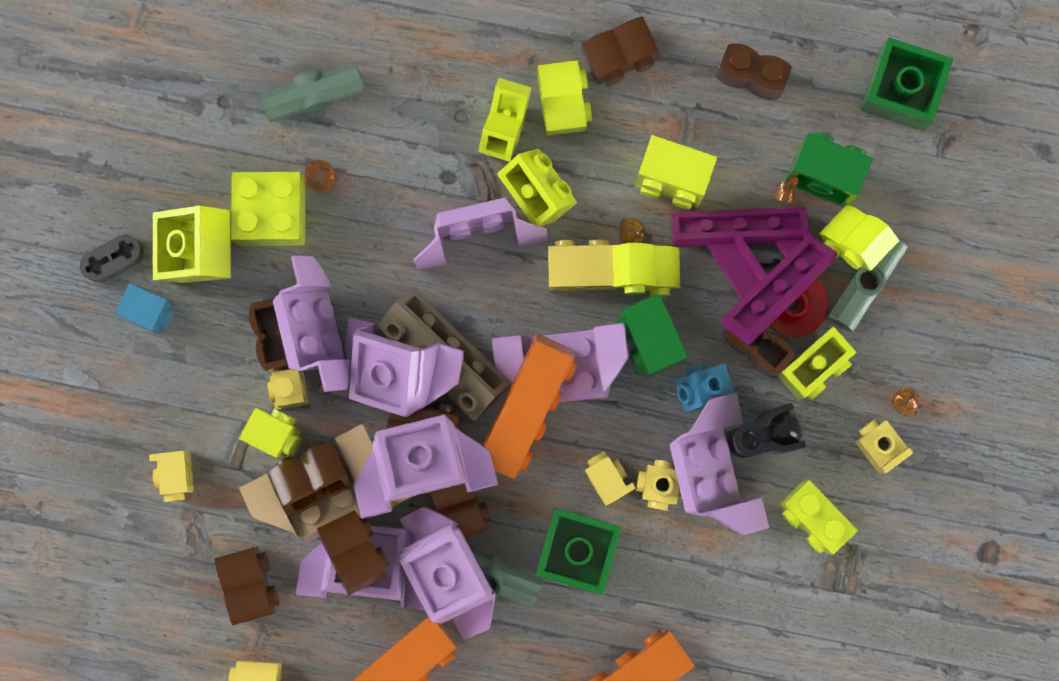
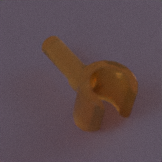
[773,177,799,205]

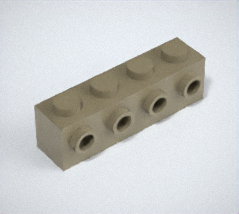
[377,288,511,421]

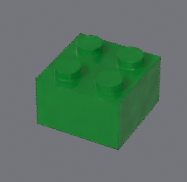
[860,37,953,131]
[784,132,874,208]
[617,294,688,379]
[536,508,622,595]

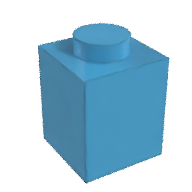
[115,283,174,334]

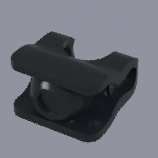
[727,403,807,458]

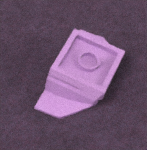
[414,198,548,271]
[273,256,351,392]
[344,317,464,417]
[492,323,629,403]
[669,393,769,536]
[354,415,498,519]
[399,506,495,640]
[295,526,425,611]

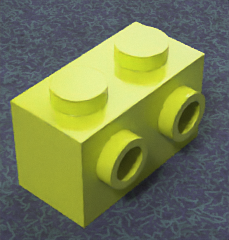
[497,149,578,227]
[777,326,857,401]
[239,407,303,459]
[779,480,858,555]

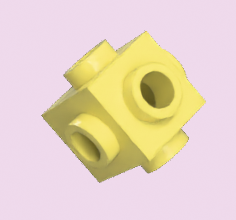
[636,460,682,511]

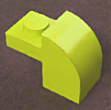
[478,78,531,162]

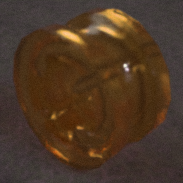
[304,160,336,192]

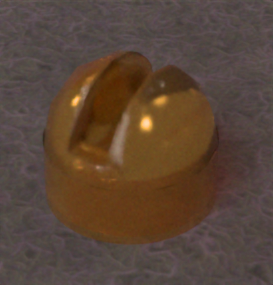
[619,218,645,244]
[891,386,922,417]

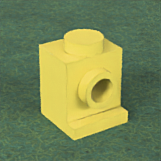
[267,369,309,410]
[854,419,913,474]
[149,451,194,502]
[584,451,636,506]

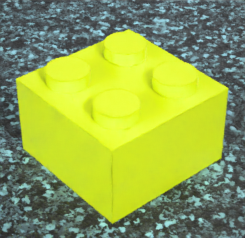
[635,135,717,210]
[231,172,306,246]
[153,206,231,283]

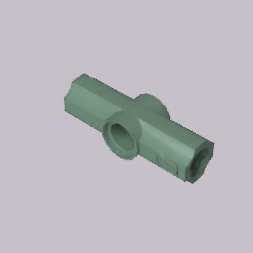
[260,62,365,123]
[827,238,908,333]
[472,553,544,609]

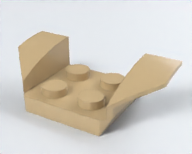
[239,424,373,543]

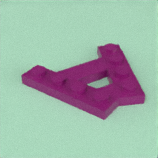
[670,207,837,345]

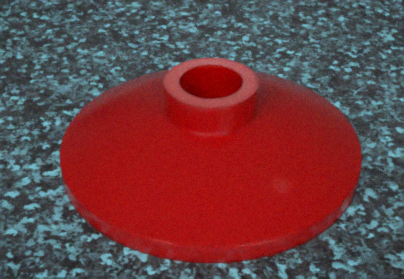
[769,278,828,338]

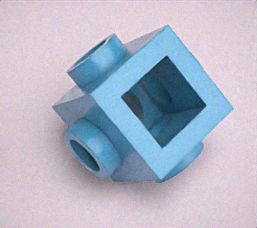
[675,363,735,413]

